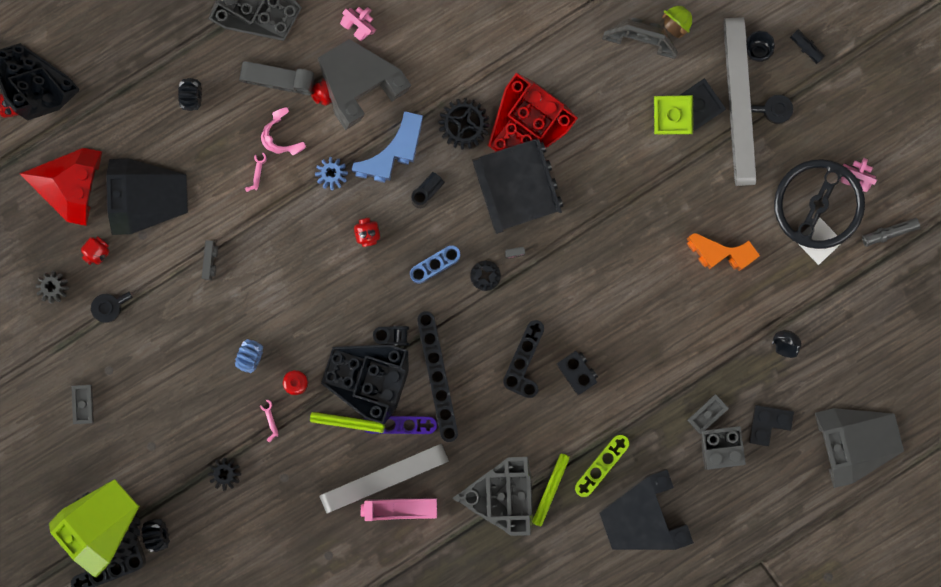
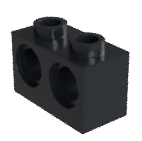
[556,351,598,396]

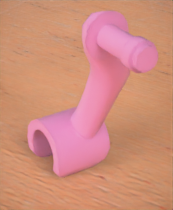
[245,153,267,192]
[260,400,279,443]

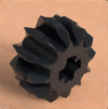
[178,78,202,111]
[208,457,242,491]
[141,519,170,552]

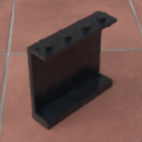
[472,138,564,234]

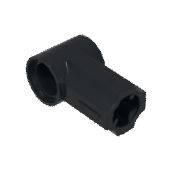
[411,172,445,209]

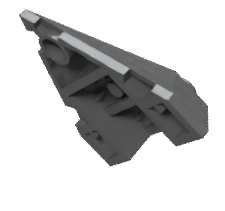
[452,457,533,536]

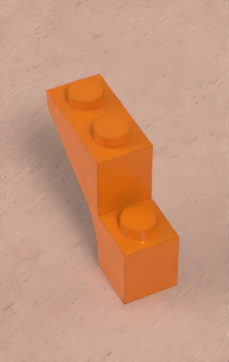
[687,233,760,271]

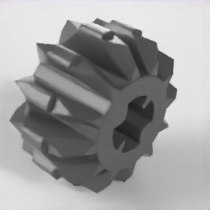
[35,271,69,304]

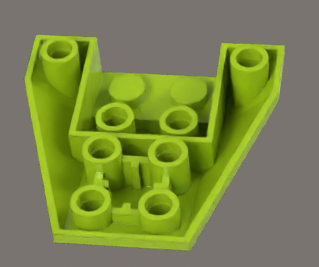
[49,479,140,577]

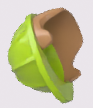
[662,6,692,38]

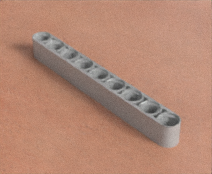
[724,17,756,186]

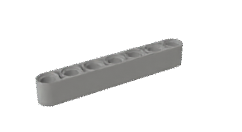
[319,443,449,514]

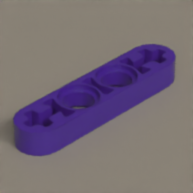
[364,416,437,434]

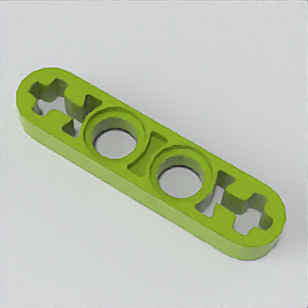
[575,435,629,497]

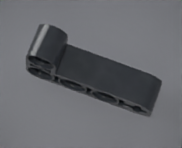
[503,320,544,398]
[71,538,146,587]

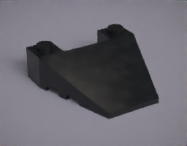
[599,469,694,550]

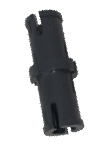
[790,29,825,64]

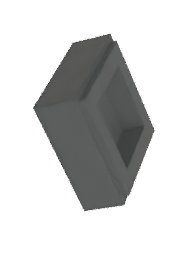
[505,247,525,259]

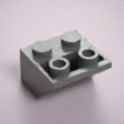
[702,426,746,470]

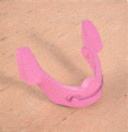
[261,107,306,155]

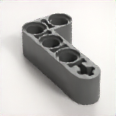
[239,61,315,95]

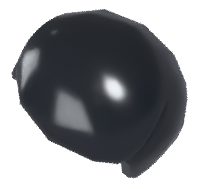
[746,30,775,62]
[772,330,802,358]

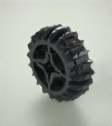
[438,98,490,150]

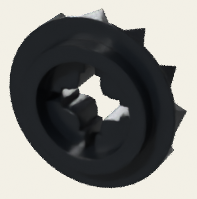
[470,260,501,291]

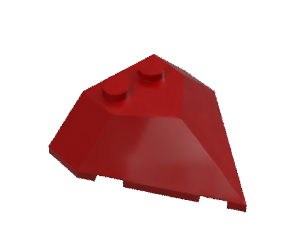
[20,148,102,226]

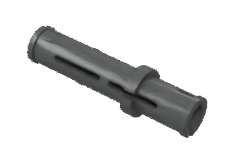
[862,218,920,247]

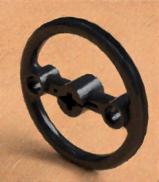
[774,159,865,249]

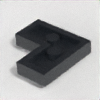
[749,405,794,446]

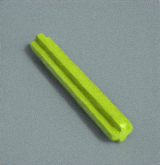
[310,412,385,433]
[532,453,570,526]

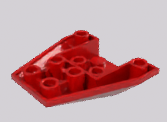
[488,73,578,151]

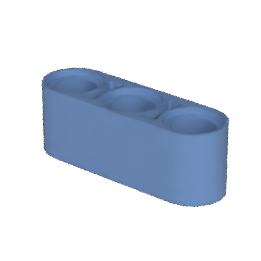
[410,246,460,284]

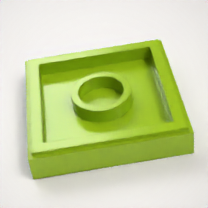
[654,95,693,134]

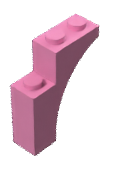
[361,498,437,521]

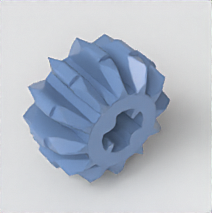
[315,157,348,190]
[235,339,263,373]

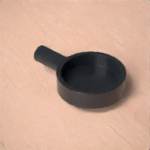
[751,95,793,124]
[91,291,133,323]

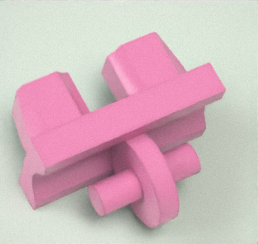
[340,7,376,41]
[840,158,877,192]

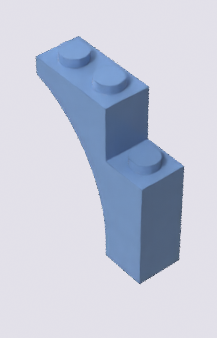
[352,111,423,183]

